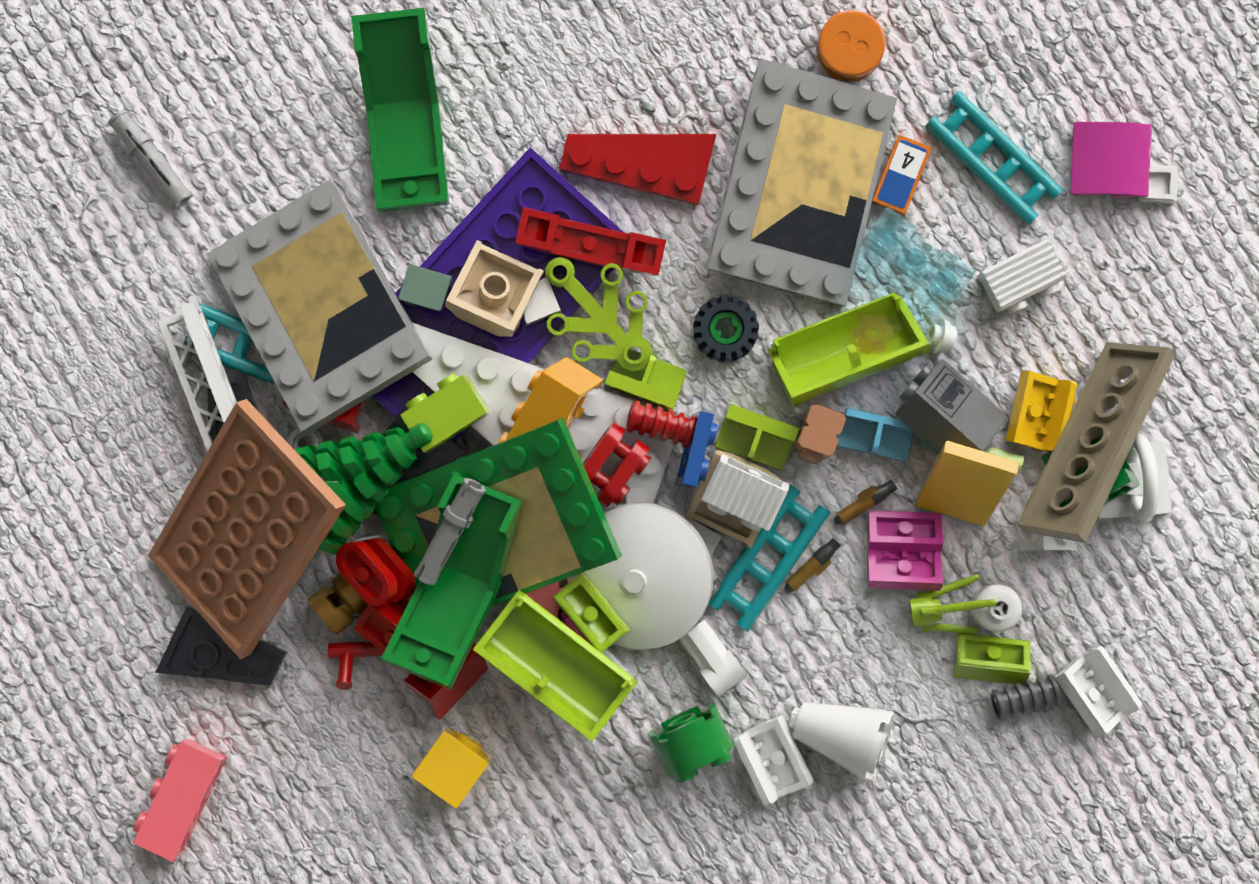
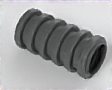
[991,674,1063,722]

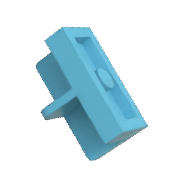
[837,408,915,462]

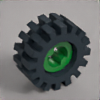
[693,295,759,363]

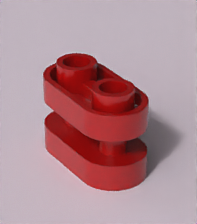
[583,422,651,507]
[336,538,415,606]

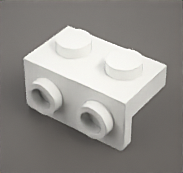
[1054,646,1142,738]
[733,715,814,806]

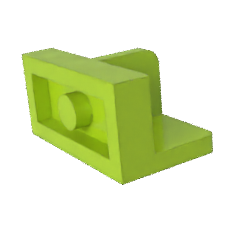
[605,349,687,410]
[715,404,800,470]

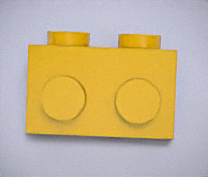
[1005,370,1077,452]

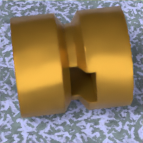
[308,573,368,635]

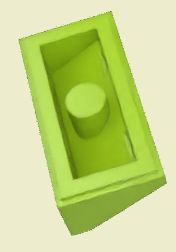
[553,572,630,653]
[953,633,1031,685]

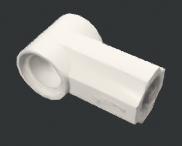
[680,620,748,697]

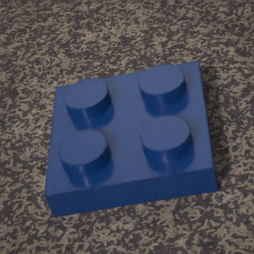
[675,411,718,488]

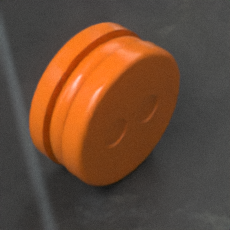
[816,10,886,82]

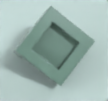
[398,264,454,311]

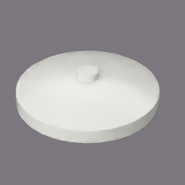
[567,503,714,649]

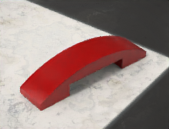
[515,207,666,276]

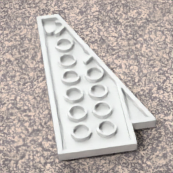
[413,323,674,512]

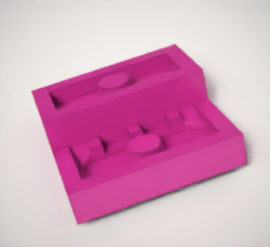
[1070,122,1152,198]
[867,510,943,591]

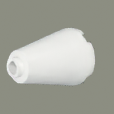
[789,702,895,783]

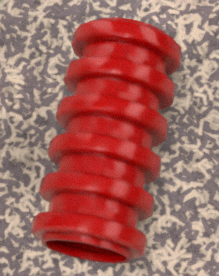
[626,400,697,448]

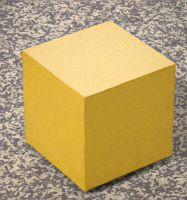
[411,726,493,809]

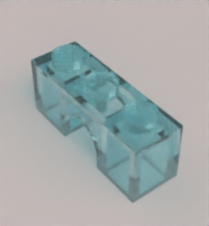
[862,206,977,306]

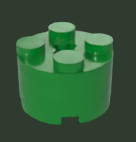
[648,703,734,783]

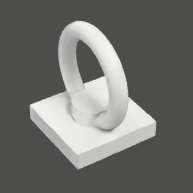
[1097,434,1172,522]

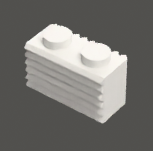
[977,239,1067,315]
[701,454,790,531]

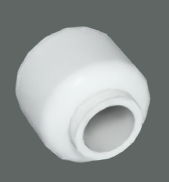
[971,584,1022,632]

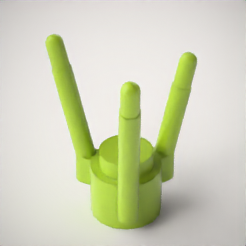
[909,574,997,634]

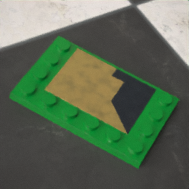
[374,417,622,606]

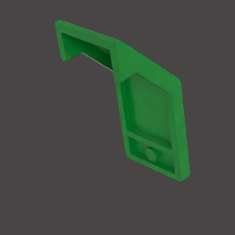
[351,8,450,212]
[381,474,522,690]

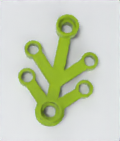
[545,257,652,371]

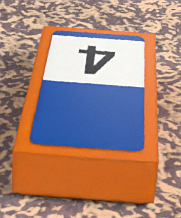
[872,134,932,216]

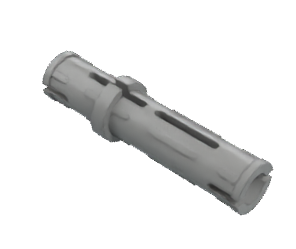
[108,109,193,209]
[414,478,486,585]

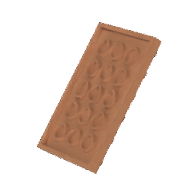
[148,399,346,659]

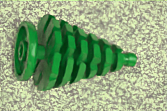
[295,423,433,555]

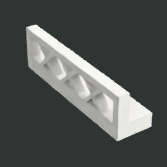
[157,302,237,452]

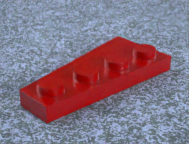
[559,134,716,206]

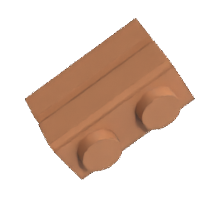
[792,404,847,465]

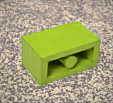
[400,373,491,453]

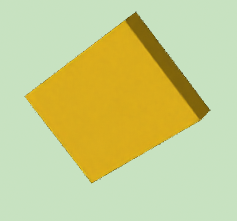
[915,441,1019,526]

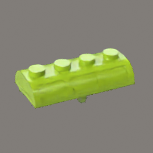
[767,292,930,407]
[473,590,638,742]

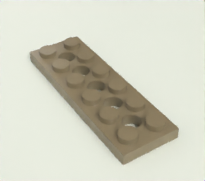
[1017,342,1175,543]

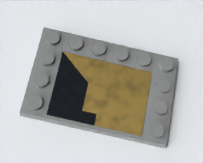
[705,58,897,307]
[206,179,433,435]

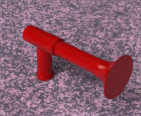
[328,641,383,690]

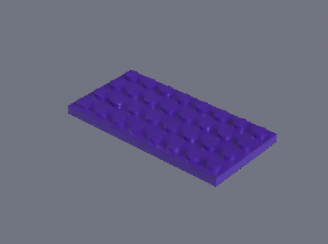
[373,147,623,441]

